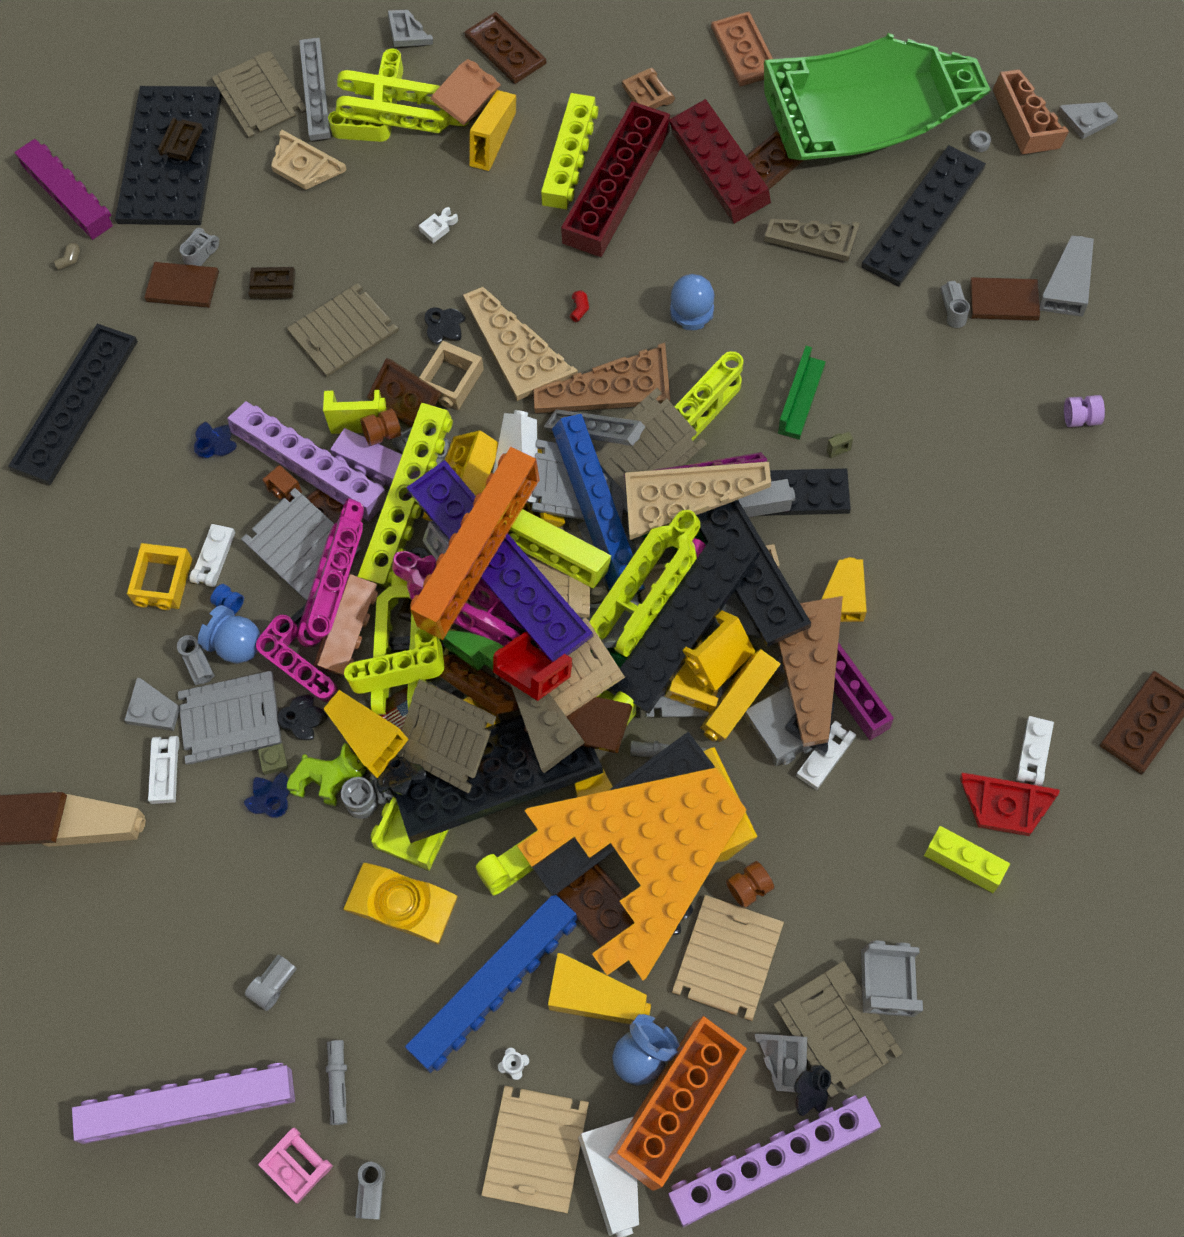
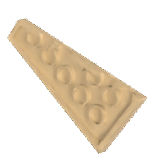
[463,287,578,401]
[625,462,771,540]

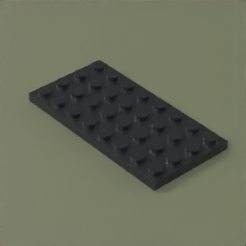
[115,86,222,225]
[394,715,604,843]

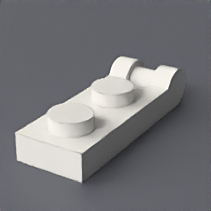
[190,524,235,587]
[1016,716,1054,786]
[796,721,856,790]
[148,736,179,804]

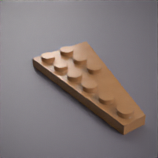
[533,343,670,413]
[778,596,843,747]

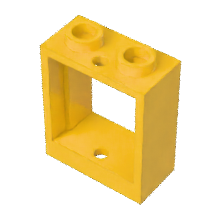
[127,543,192,610]

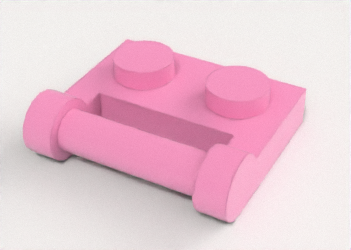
[258,1128,333,1204]

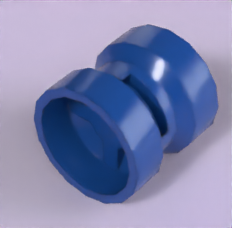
[210,584,244,615]

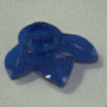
[194,422,237,458]
[244,772,290,818]

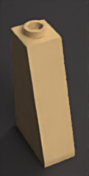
[42,791,146,847]

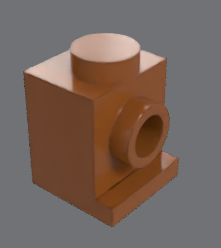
[262,465,302,502]

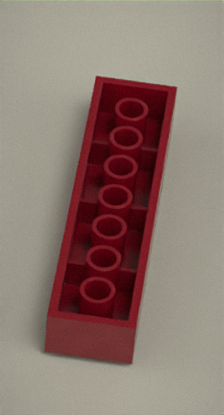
[561,101,670,257]

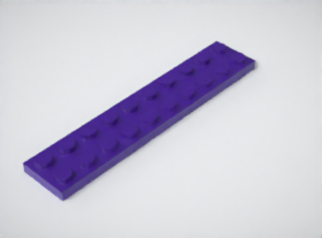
[406,460,593,663]

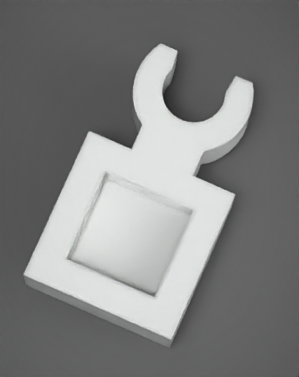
[419,207,458,243]

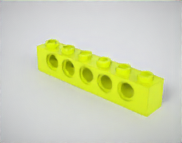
[541,93,599,210]

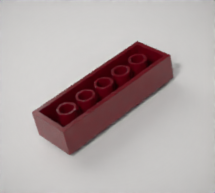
[669,99,771,224]

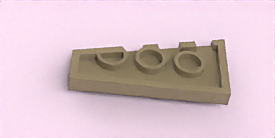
[764,219,860,262]
[511,684,585,773]

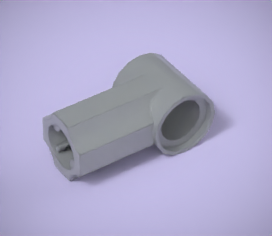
[940,281,970,328]
[177,635,215,685]
[245,954,297,1011]
[355,1162,385,1219]

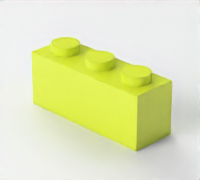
[924,826,1010,893]

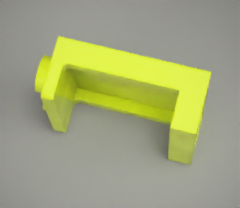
[323,390,386,434]
[370,797,449,871]

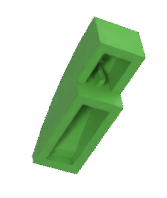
[442,631,504,671]

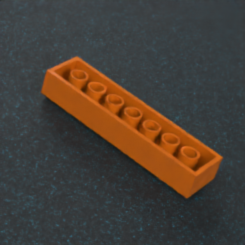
[410,447,540,640]

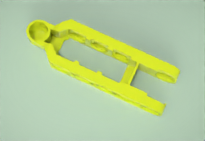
[336,70,469,133]
[675,351,743,441]
[589,510,700,657]
[371,573,425,715]

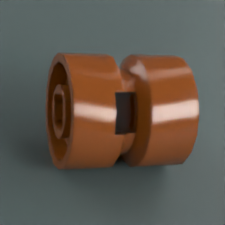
[360,408,401,446]
[726,861,774,909]

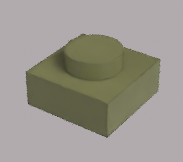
[826,432,853,458]
[258,743,289,775]

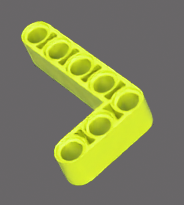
[328,48,403,142]

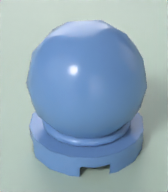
[670,274,715,330]
[198,605,261,664]
[612,1014,680,1086]

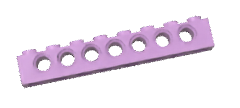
[227,401,386,521]
[668,1095,881,1227]

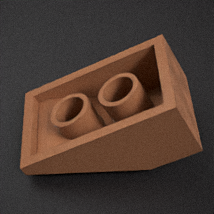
[430,59,501,125]

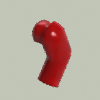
[570,290,589,322]

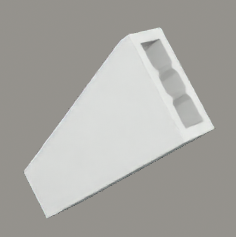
[493,410,539,503]
[578,1117,639,1237]

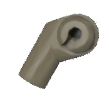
[54,242,80,270]

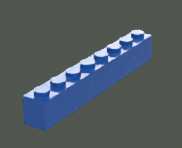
[552,414,645,595]
[405,895,577,1073]

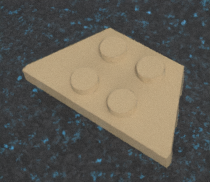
[271,130,347,190]

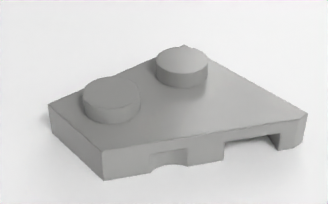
[388,10,433,47]
[1058,102,1118,139]
[124,678,180,731]
[755,1034,807,1092]

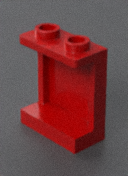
[493,632,572,701]

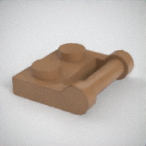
[622,68,675,109]

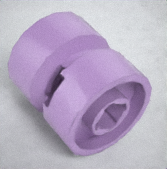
[1064,395,1105,427]

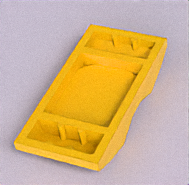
[343,862,458,945]

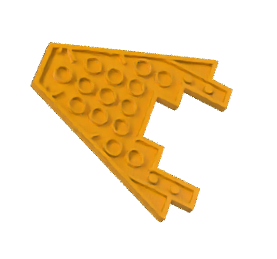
[517,768,746,980]

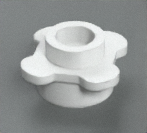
[498,1048,529,1080]

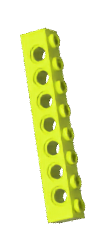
[357,403,453,589]

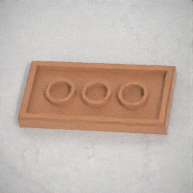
[711,12,773,87]

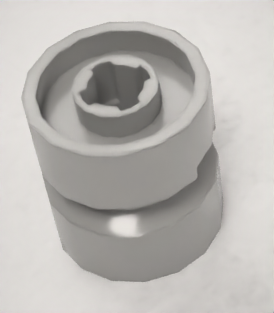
[341,777,378,819]

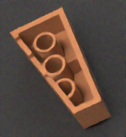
[993,69,1069,154]
[313,574,378,676]

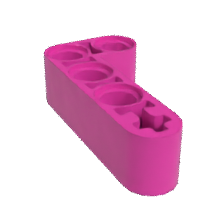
[256,615,338,702]

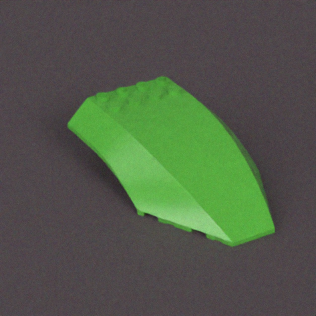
[764,33,990,160]

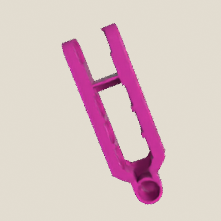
[297,498,364,647]
[392,551,523,646]

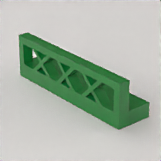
[778,346,826,440]

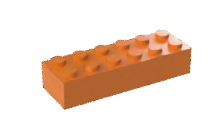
[608,1016,747,1191]

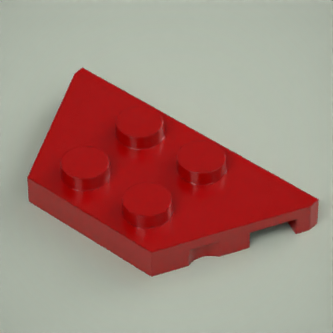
[960,772,1060,836]

